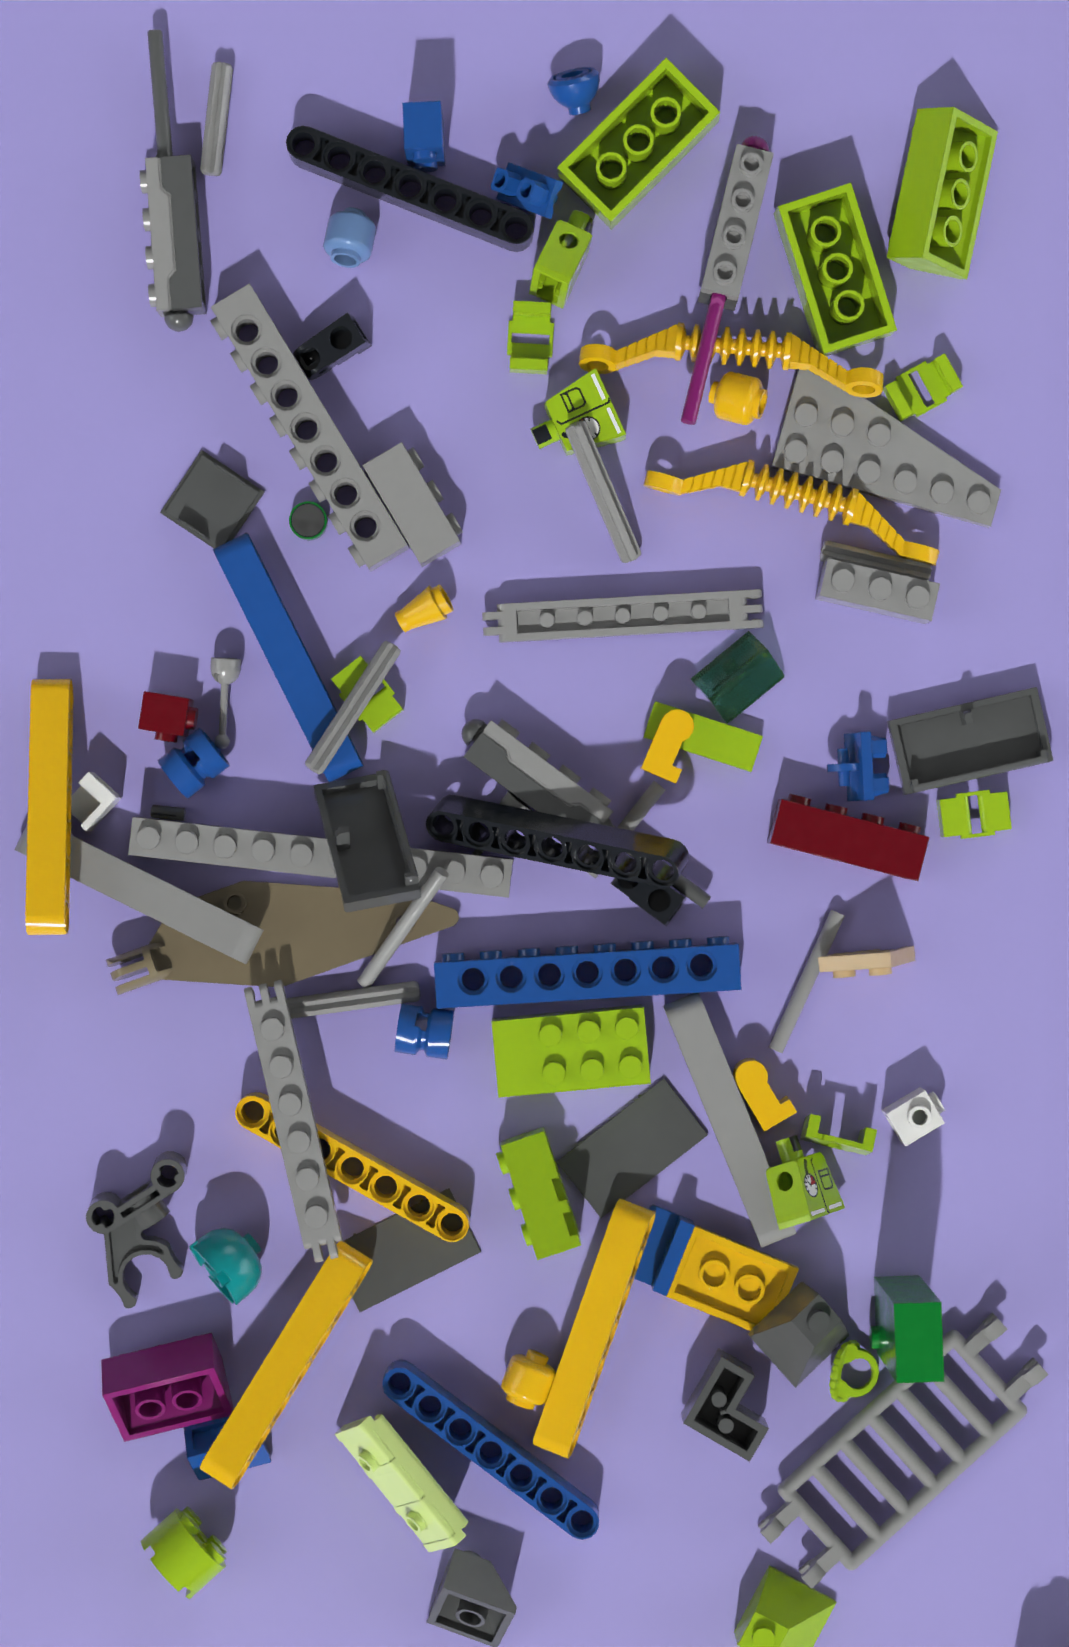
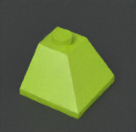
[734,1565,837,1647]

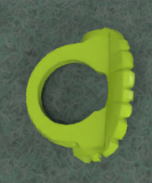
[829,1339,879,1402]

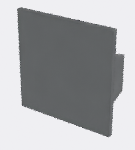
[160,450,265,548]

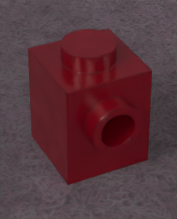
[138,691,198,743]

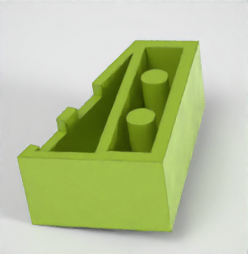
[496,1127,581,1260]

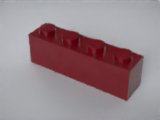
[767,794,930,881]

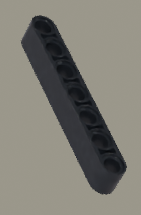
[286,126,533,252]
[426,795,689,887]

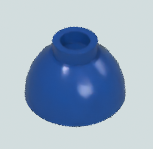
[547,67,600,115]

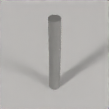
[587,781,665,879]

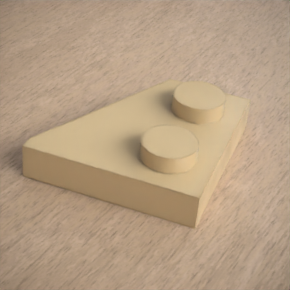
[818,946,916,978]

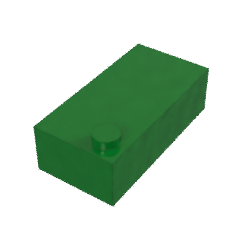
[869,1275,944,1383]

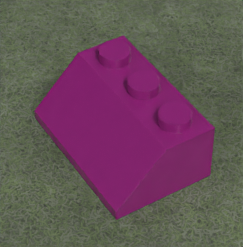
[101,1333,234,1442]

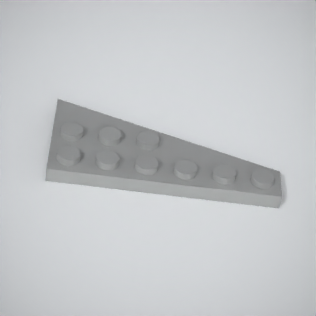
[771,369,1001,528]

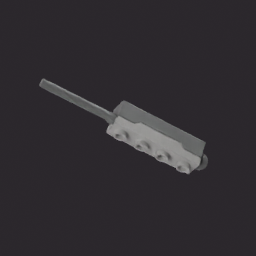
[140,30,207,332]
[461,719,711,909]

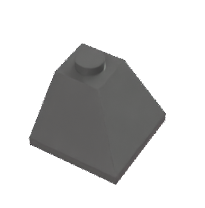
[748,1281,849,1388]
[426,1548,517,1647]

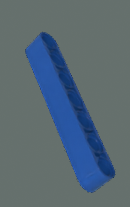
[213,532,364,782]
[382,1360,599,1540]

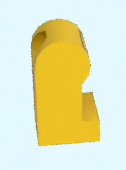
[640,709,694,784]
[733,1058,797,1132]

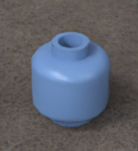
[323,207,376,268]

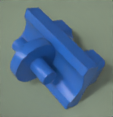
[491,162,564,219]
[827,732,889,802]

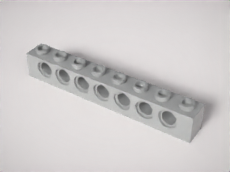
[210,283,409,572]

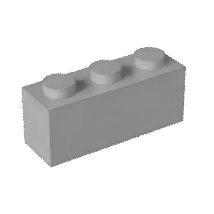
[362,442,463,567]
[815,558,940,624]

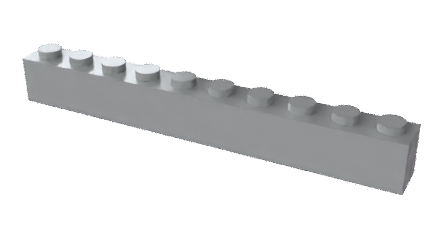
[128,817,513,898]

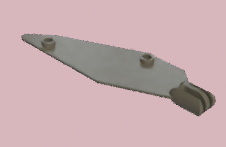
[106,881,459,995]

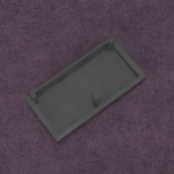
[887,687,1054,795]
[314,770,421,912]

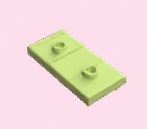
[334,1414,469,1552]

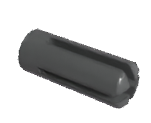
[150,805,186,821]

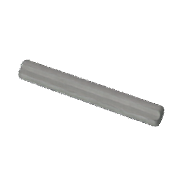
[565,420,641,563]
[305,641,401,774]
[287,981,421,1019]

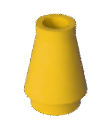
[395,584,454,633]

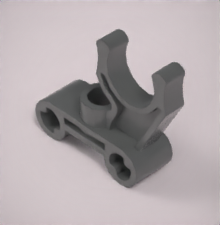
[86,1151,187,1308]

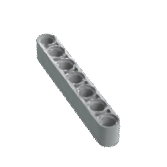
[14,826,264,964]
[663,993,797,1248]

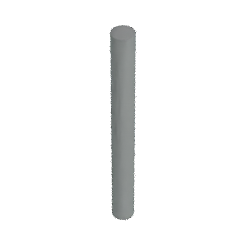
[357,866,449,988]
[769,910,845,1053]

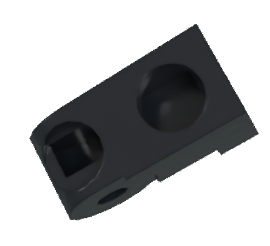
[293,313,372,380]
[610,878,686,926]

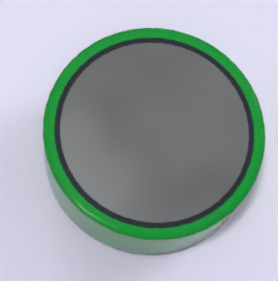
[289,501,328,541]

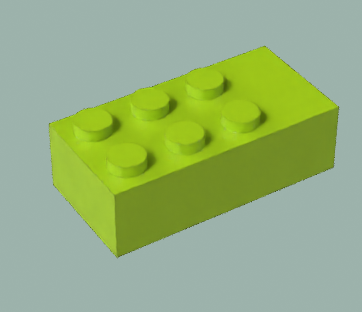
[557,58,720,230]
[773,183,897,356]
[491,1004,651,1098]

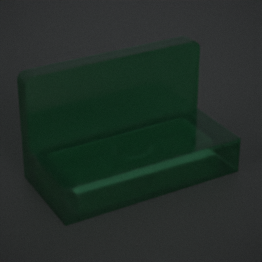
[691,631,784,723]

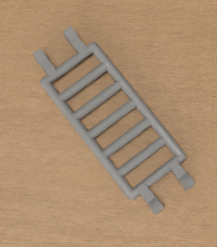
[758,1313,1049,1589]

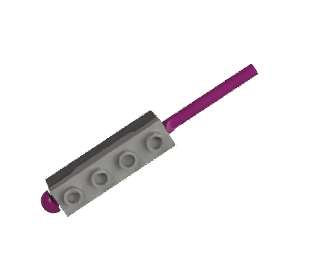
[681,136,774,425]

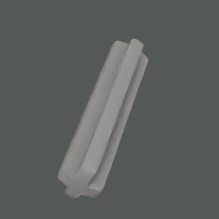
[200,62,233,176]
[820,541,932,581]

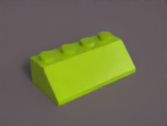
[886,107,998,280]

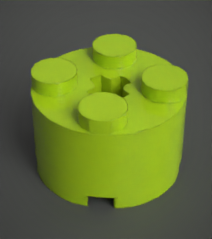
[141,1506,227,1599]

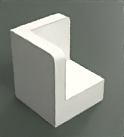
[71,772,122,831]

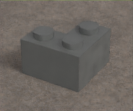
[681,1348,769,1462]

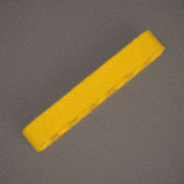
[25,679,74,935]
[235,1092,470,1242]
[533,1198,656,1459]
[200,1241,373,1490]

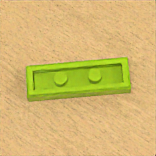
[643,701,763,772]

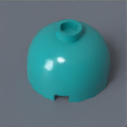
[189,1228,262,1305]

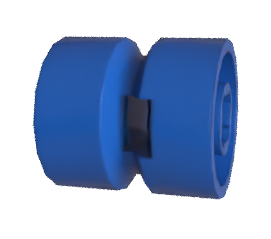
[157,727,230,799]
[395,1004,454,1060]

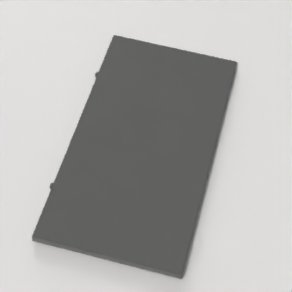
[557,1078,708,1218]
[343,1188,481,1312]

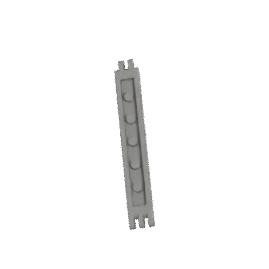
[482,589,764,643]
[244,979,343,1263]

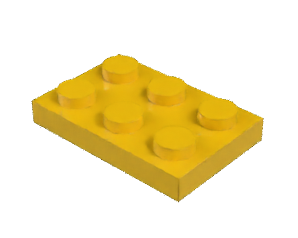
[666,1225,799,1331]

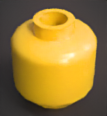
[709,371,768,425]
[501,1349,556,1410]

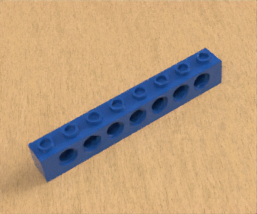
[434,936,742,1009]

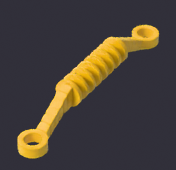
[579,322,884,398]
[643,459,940,566]

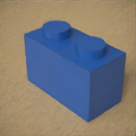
[402,101,446,173]

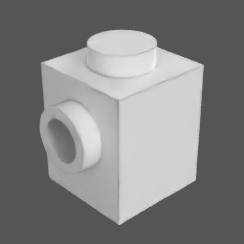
[882,1087,945,1147]

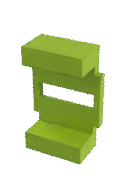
[507,300,554,375]
[883,353,963,422]
[331,655,404,733]
[936,790,1012,839]
[800,1114,877,1155]

